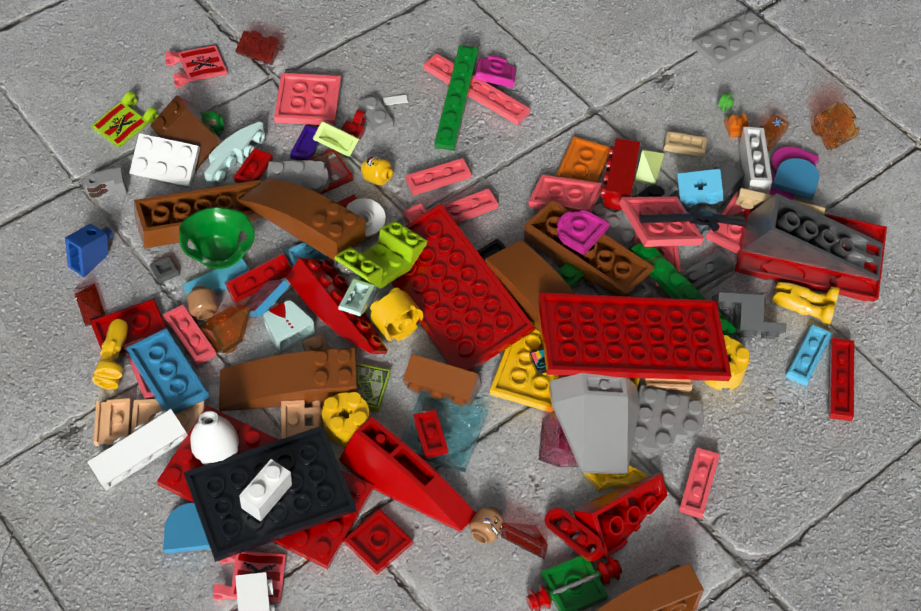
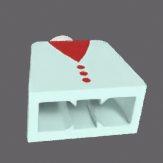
[263,300,315,354]

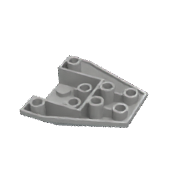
[549,373,640,474]

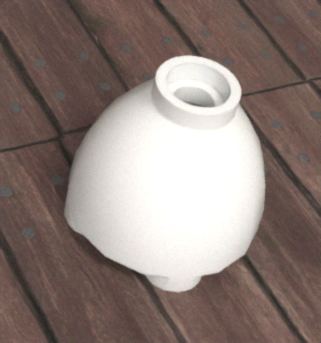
[190,411,239,465]

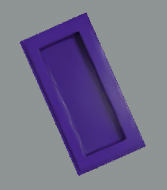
[290,125,320,161]

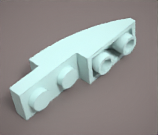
[204,122,265,188]

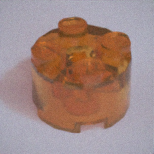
[811,102,860,150]

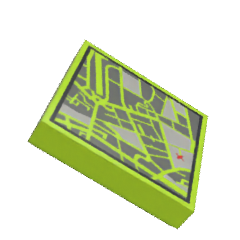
[357,364,391,412]

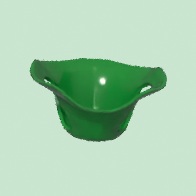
[179,207,255,269]

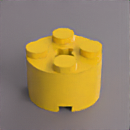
[370,288,423,342]
[703,335,750,390]
[322,392,369,447]

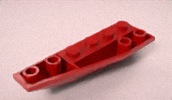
[285,258,388,354]
[339,416,476,532]

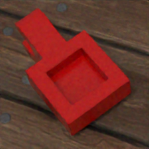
[341,109,366,145]

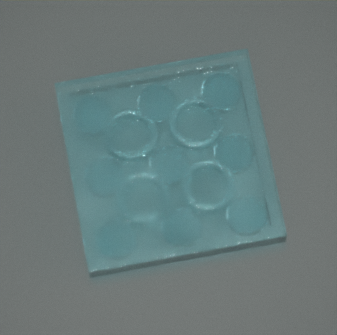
[401,391,488,472]

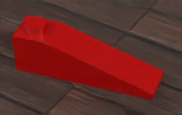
[573,473,668,559]

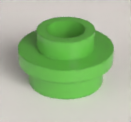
[718,93,735,112]

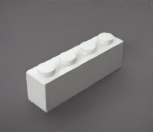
[739,127,772,194]
[88,409,188,490]

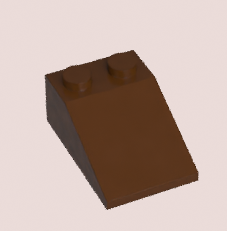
[150,95,222,172]

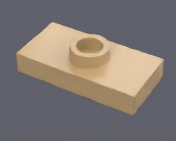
[664,131,707,157]

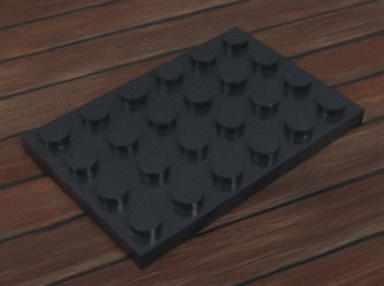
[184,426,357,562]

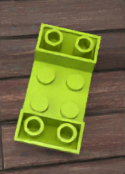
[335,220,427,289]

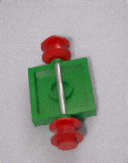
[526,556,622,611]

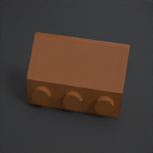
[403,354,481,406]

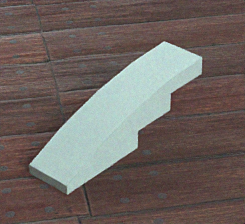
[339,275,380,316]

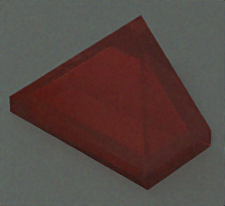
[73,284,106,326]
[501,522,548,559]

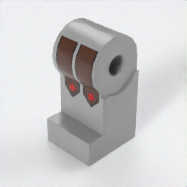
[83,167,127,199]

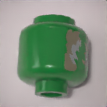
[199,110,224,136]

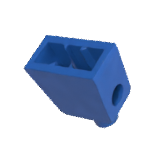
[65,224,114,277]

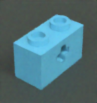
[677,169,723,206]

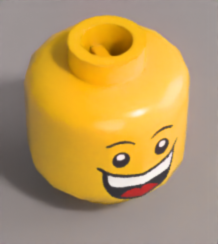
[361,156,393,186]

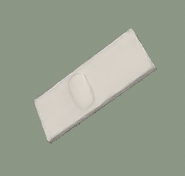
[383,95,408,106]

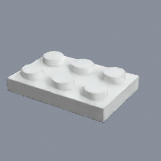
[129,133,201,188]

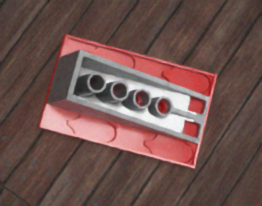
[734,193,887,302]

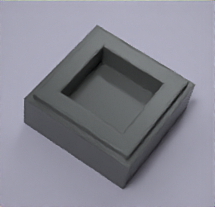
[150,256,179,284]

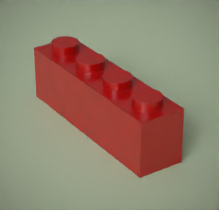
[601,138,640,210]

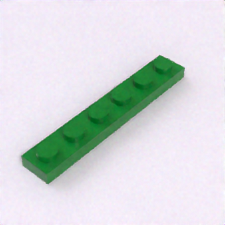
[434,45,479,151]
[630,242,736,337]

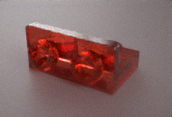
[235,30,283,65]

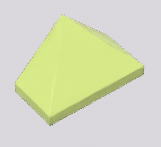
[313,121,359,157]
[635,149,664,185]

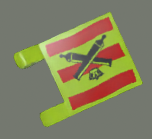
[91,91,159,148]

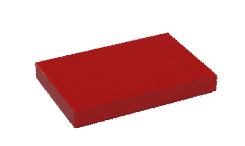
[90,298,167,354]

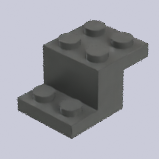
[712,292,787,339]

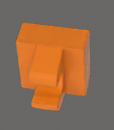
[724,113,749,138]

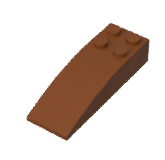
[239,178,366,262]
[134,180,262,249]
[524,200,654,296]
[485,240,576,335]
[219,348,358,411]
[597,563,704,611]

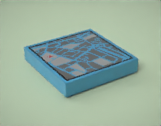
[238,280,290,318]

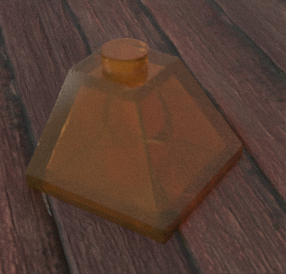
[198,304,250,354]

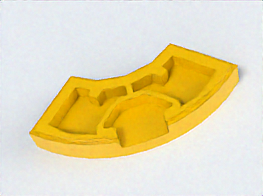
[584,466,648,492]

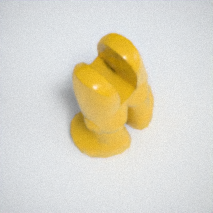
[772,282,840,325]
[92,319,128,390]

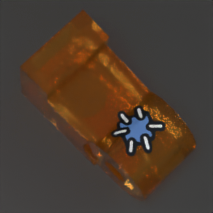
[759,114,790,153]

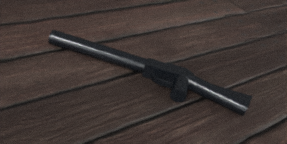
[639,211,746,231]

